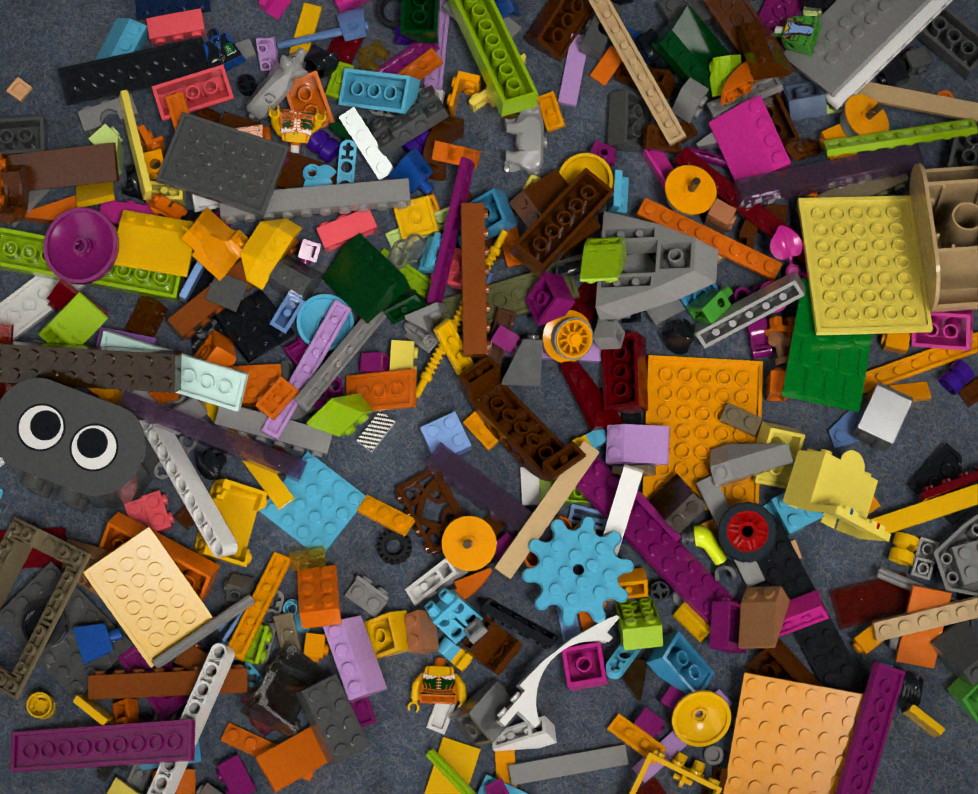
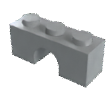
[78,94,140,137]
[593,315,631,350]

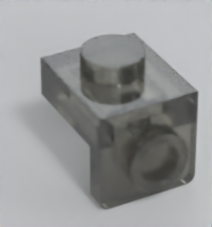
[96,765,129,782]

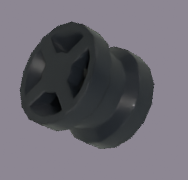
[237,74,257,96]
[650,579,673,600]

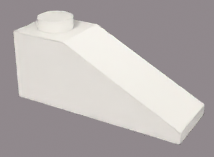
[405,558,468,606]
[492,715,557,751]

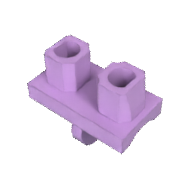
[256,36,279,71]

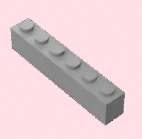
[695,271,805,348]
[214,406,332,458]

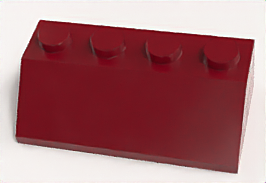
[602,332,648,414]

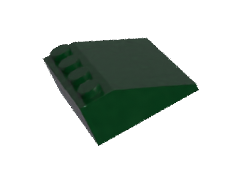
[650,4,731,97]
[322,233,411,323]

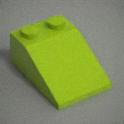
[307,393,373,437]

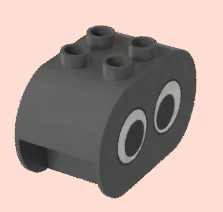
[0,378,157,512]

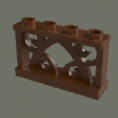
[395,465,465,557]

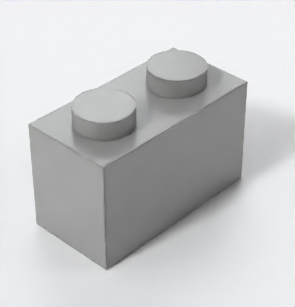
[672,77,709,123]

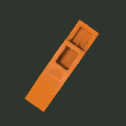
[720,61,759,106]

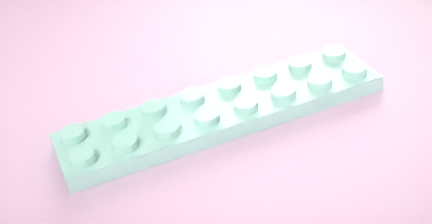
[100,330,249,412]

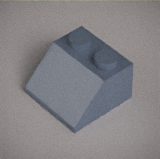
[782,80,827,122]

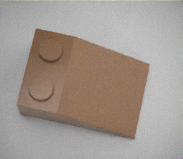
[738,586,790,649]

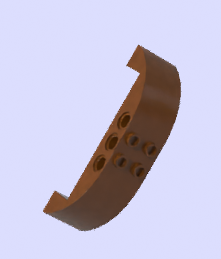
[458,355,586,481]

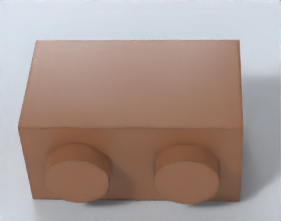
[704,198,737,235]
[404,610,439,655]

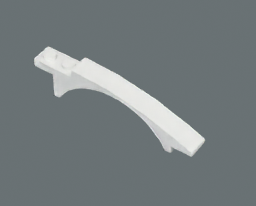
[495,615,619,728]

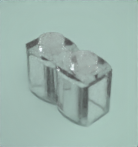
[387,234,427,270]

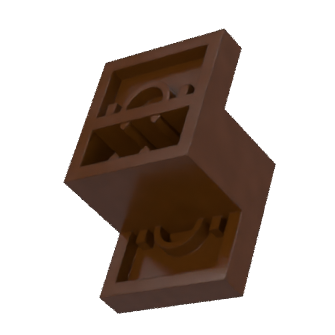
[451,613,523,676]

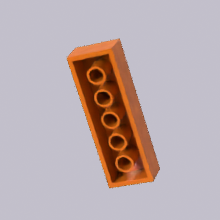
[99,512,220,602]

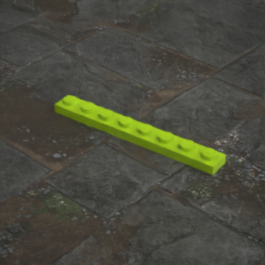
[823,118,978,157]

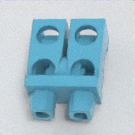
[424,587,484,644]

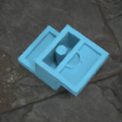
[762,492,824,537]

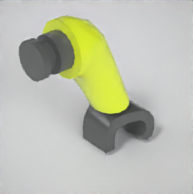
[681,525,738,581]

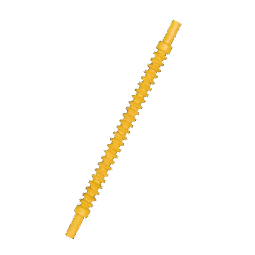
[416,230,508,399]

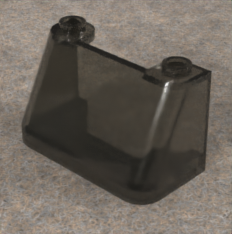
[241,644,326,736]

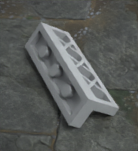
[707,77,784,120]

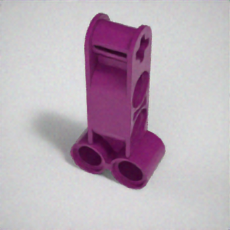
[732,284,772,361]
[282,336,343,409]

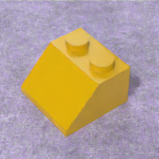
[364,610,409,659]

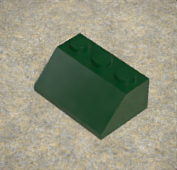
[400,0,440,44]

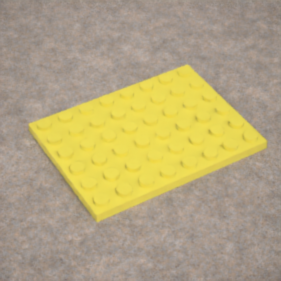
[797,195,933,335]

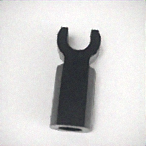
[553,259,582,277]

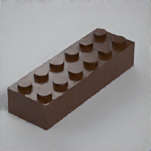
[510,167,615,277]

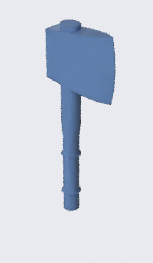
[277,8,369,49]

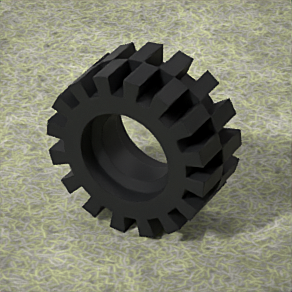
[377,530,412,565]

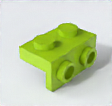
[237,625,273,666]

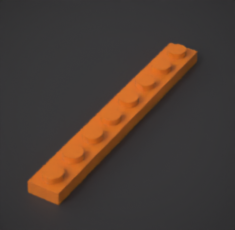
[637,197,783,281]

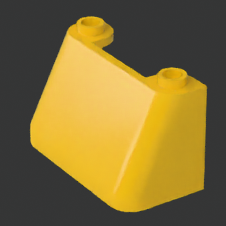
[193,479,268,567]

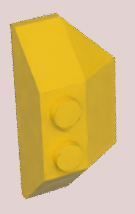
[240,218,302,291]

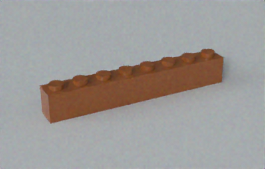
[460,203,490,357]
[167,239,299,341]
[88,665,250,700]

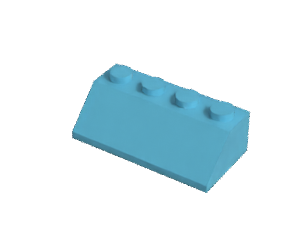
[95,18,149,97]
[338,68,420,114]

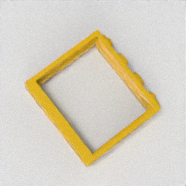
[629,750,722,794]

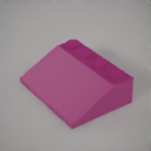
[708,95,791,189]

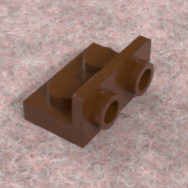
[641,123,681,154]
[125,296,168,337]

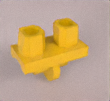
[671,752,705,788]

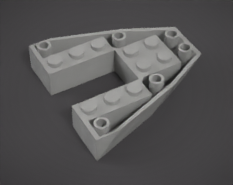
[595,211,718,320]
[933,514,978,596]

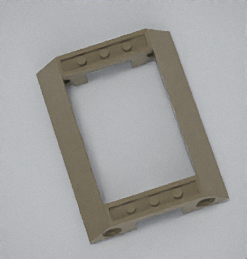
[0,517,92,700]

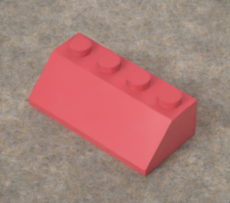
[152,65,234,121]

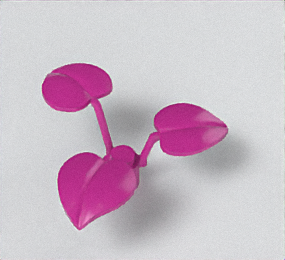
[759,225,808,313]

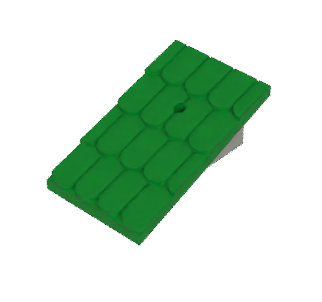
[781,278,872,412]

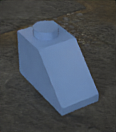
[269,292,305,334]

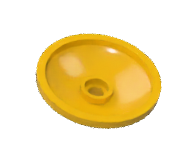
[559,153,614,188]
[671,690,731,747]

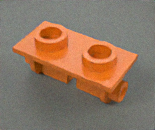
[147,193,187,220]

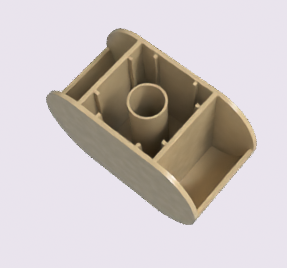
[909,163,978,313]

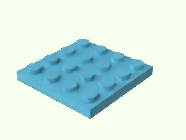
[259,451,366,559]

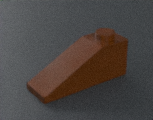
[614,64,676,99]

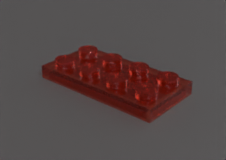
[829,572,910,630]

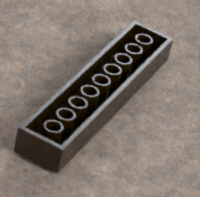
[0,341,182,393]

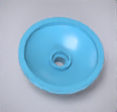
[296,294,354,351]

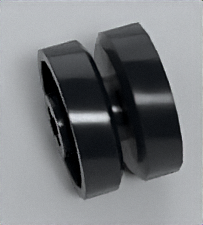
[22,604,70,648]

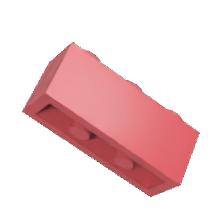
[146,8,207,46]
[316,209,378,253]

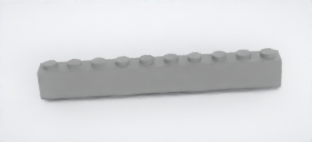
[219,178,411,224]

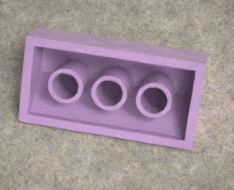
[323,615,387,703]

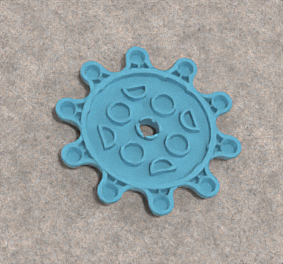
[522,516,634,626]

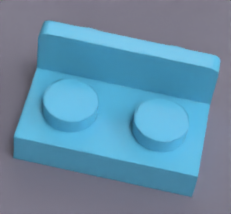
[608,170,629,214]
[418,232,443,274]

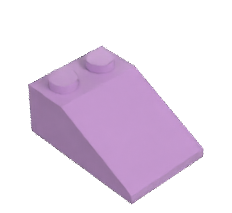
[606,424,670,467]

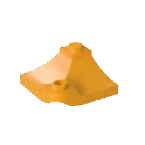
[181,207,249,281]

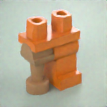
[765,316,795,367]

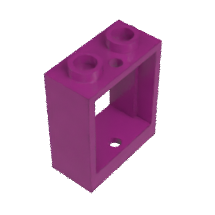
[710,598,746,654]

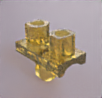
[357,39,390,72]
[289,545,326,572]

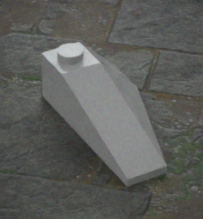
[710,443,794,487]

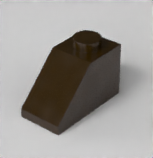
[620,657,647,701]

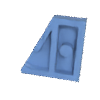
[828,407,861,449]

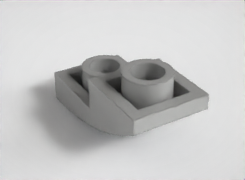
[910,536,940,580]

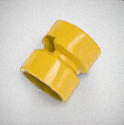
[888,532,920,566]
[26,692,57,720]

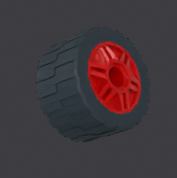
[718,502,777,563]

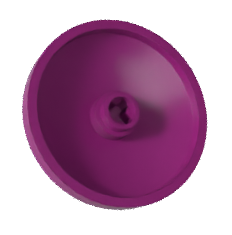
[43,207,119,285]

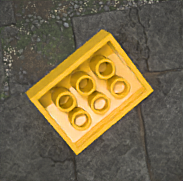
[114,210,194,277]

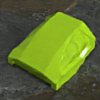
[709,54,741,97]

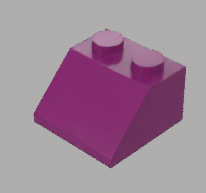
[525,271,575,326]

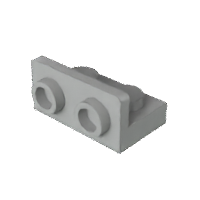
[344,575,390,618]

